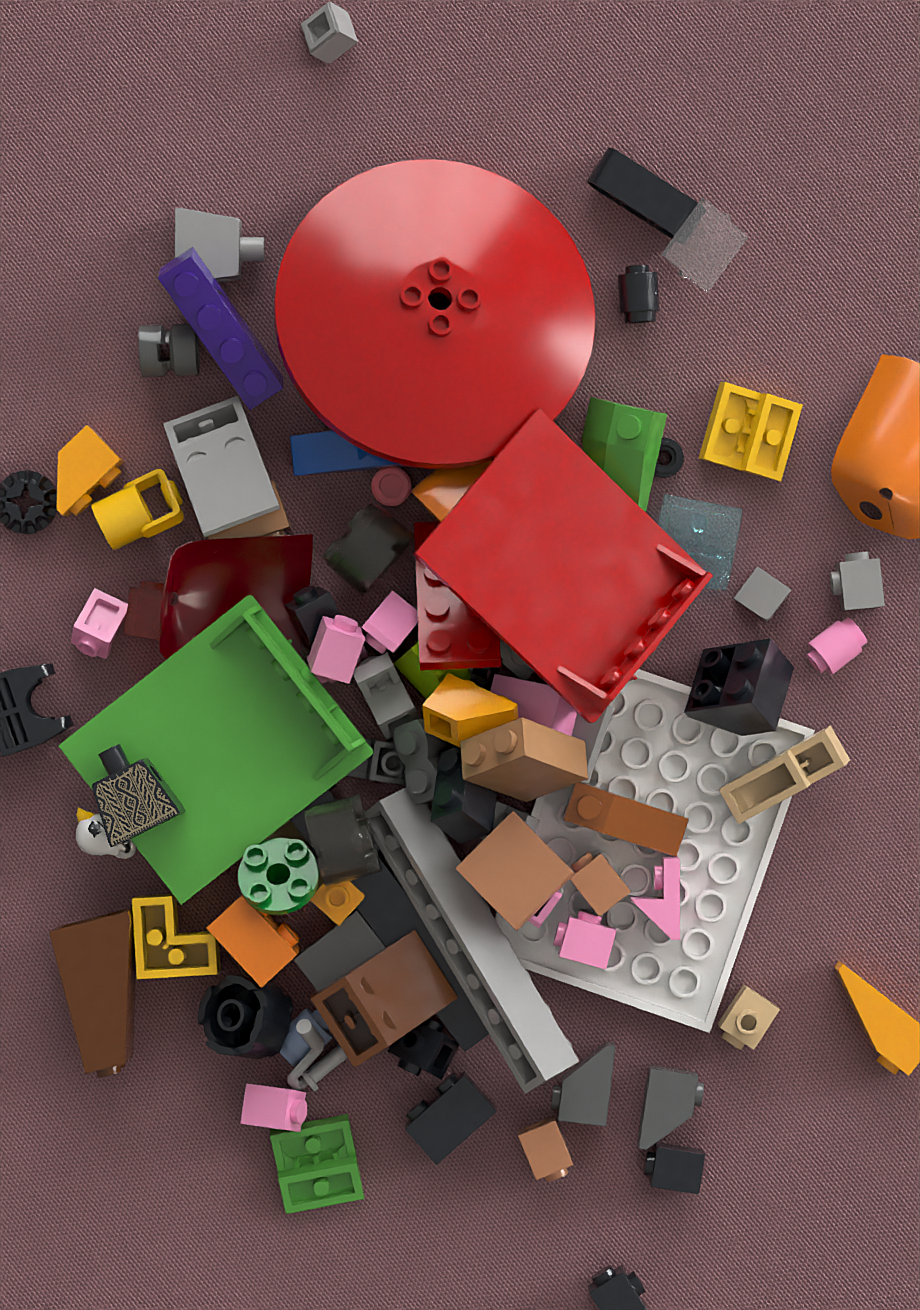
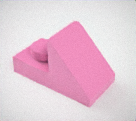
[630,857,680,940]

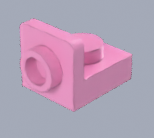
[71,588,130,659]

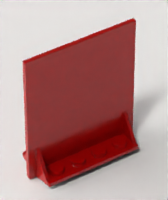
[413,408,713,723]

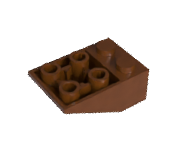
[311,929,458,1068]

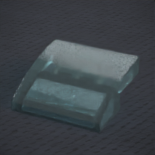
[658,494,743,591]

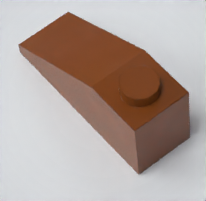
[562,782,689,857]

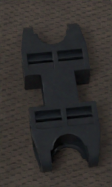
[0,663,74,757]

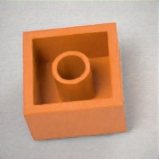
[207,895,301,988]

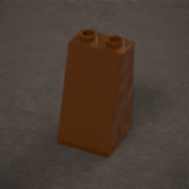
[49,907,136,1078]

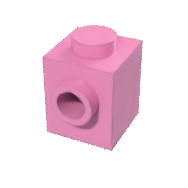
[307,615,365,684]
[553,910,617,969]
[240,1084,307,1132]

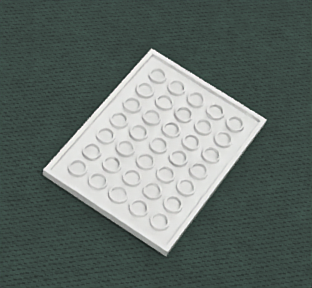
[495,669,815,1033]

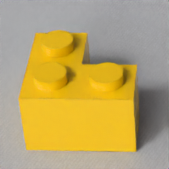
[132,893,221,979]

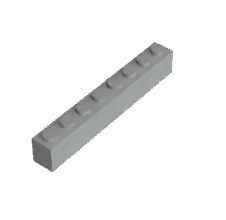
[361,788,579,1094]

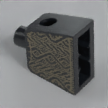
[92,744,186,847]

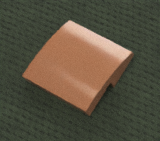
[455,811,575,931]

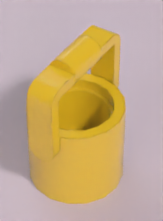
[91,469,184,551]

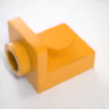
[311,871,365,926]

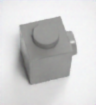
[830,552,885,611]

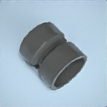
[139,323,200,377]

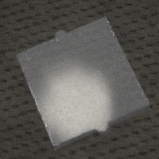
[661,198,748,293]

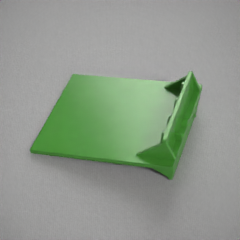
[58,595,374,905]

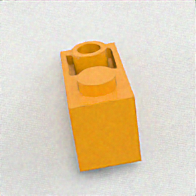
[57,425,124,517]
[422,673,518,747]

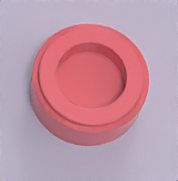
[371,467,411,507]

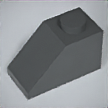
[551,1041,616,1126]
[637,1064,704,1150]

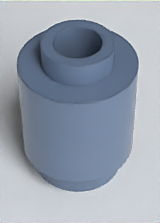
[280,1008,333,1067]

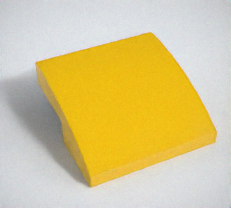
[698,382,803,481]

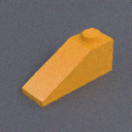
[834,960,920,1076]

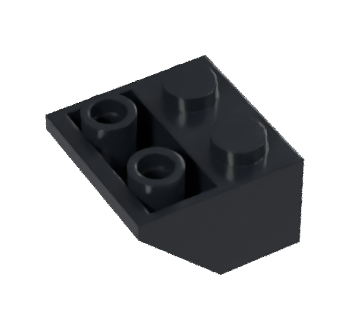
[684,638,794,736]

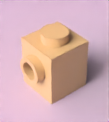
[717,984,780,1050]

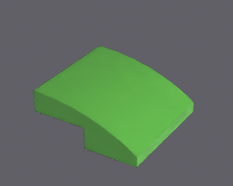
[270,1114,364,1214]

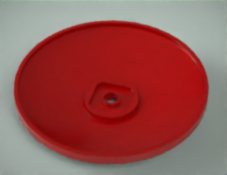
[273,159,595,469]

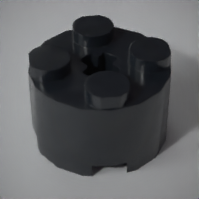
[197,975,294,1059]

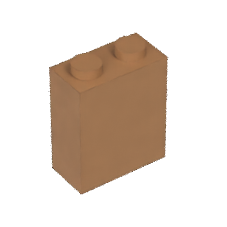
[460,717,588,802]

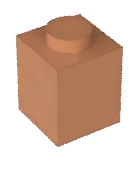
[570,851,631,917]
[517,1115,573,1182]

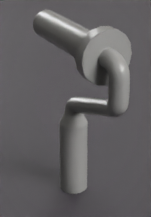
[287,1019,348,1092]

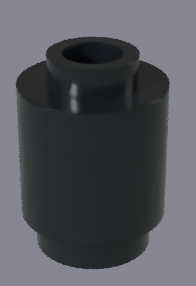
[617,265,660,324]

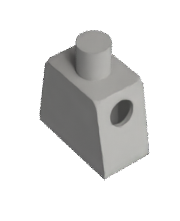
[175,208,265,283]

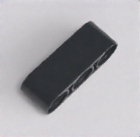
[586,147,705,244]

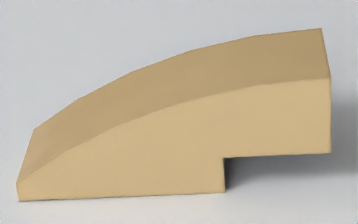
[718,725,850,824]

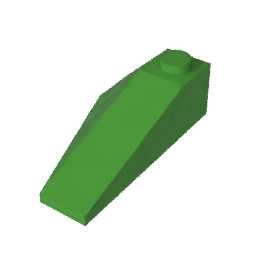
[582,397,667,512]

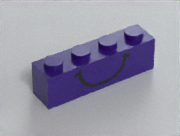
[158,247,283,410]

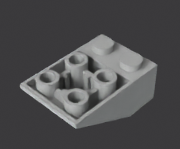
[163,396,280,537]

